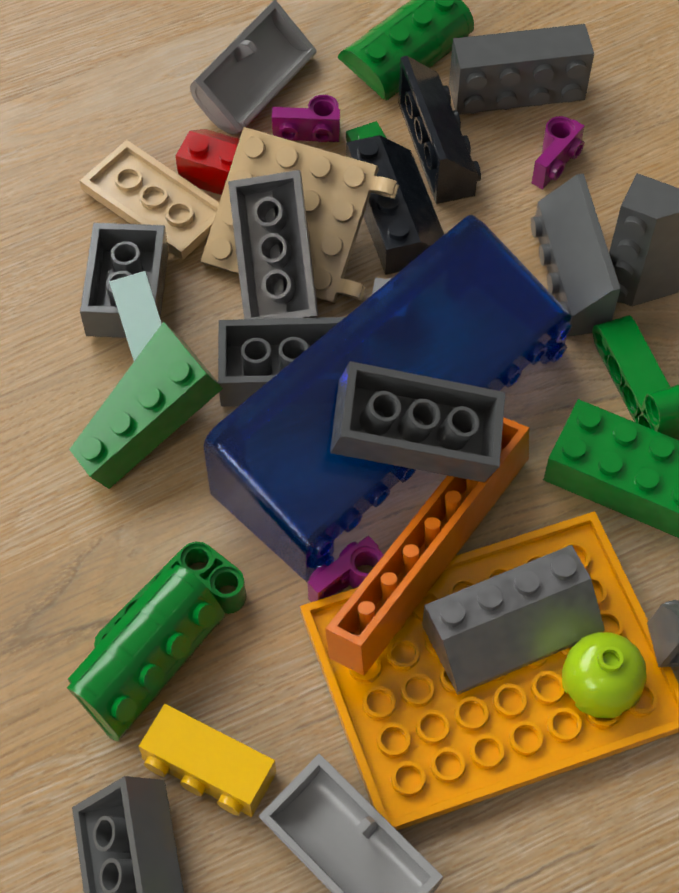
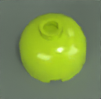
[562,632,647,718]

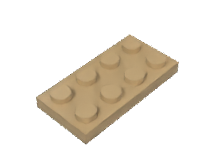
[79,140,219,260]

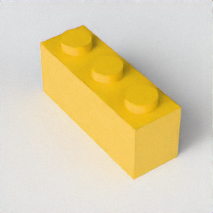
[138,703,276,817]

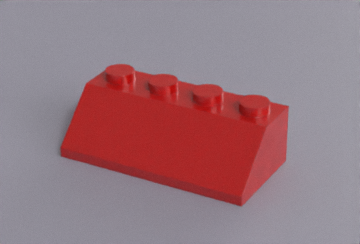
[175,129,240,195]

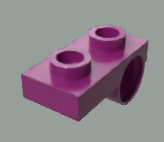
[272,95,340,142]
[531,116,585,190]
[307,535,383,602]

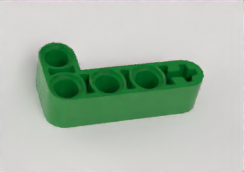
[592,315,679,439]
[94,541,246,647]

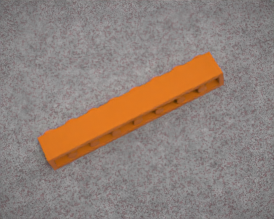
[325,417,530,676]

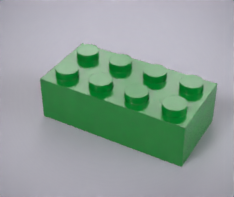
[543,399,679,538]

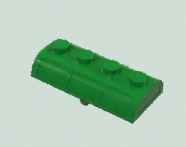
[338,0,474,100]
[67,564,225,741]

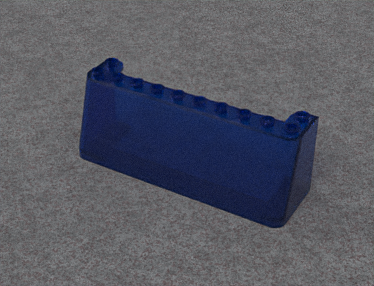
[204,214,572,582]

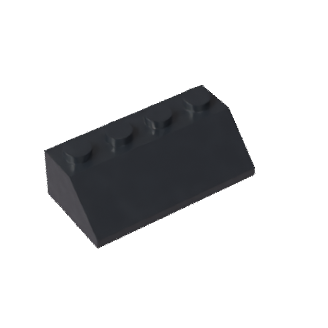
[398,56,481,204]
[346,135,453,275]

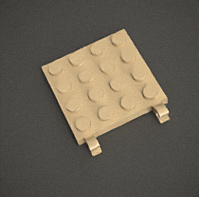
[200,127,399,304]

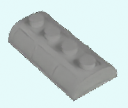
[190,0,317,134]
[259,754,444,893]

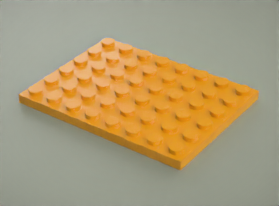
[300,511,679,831]

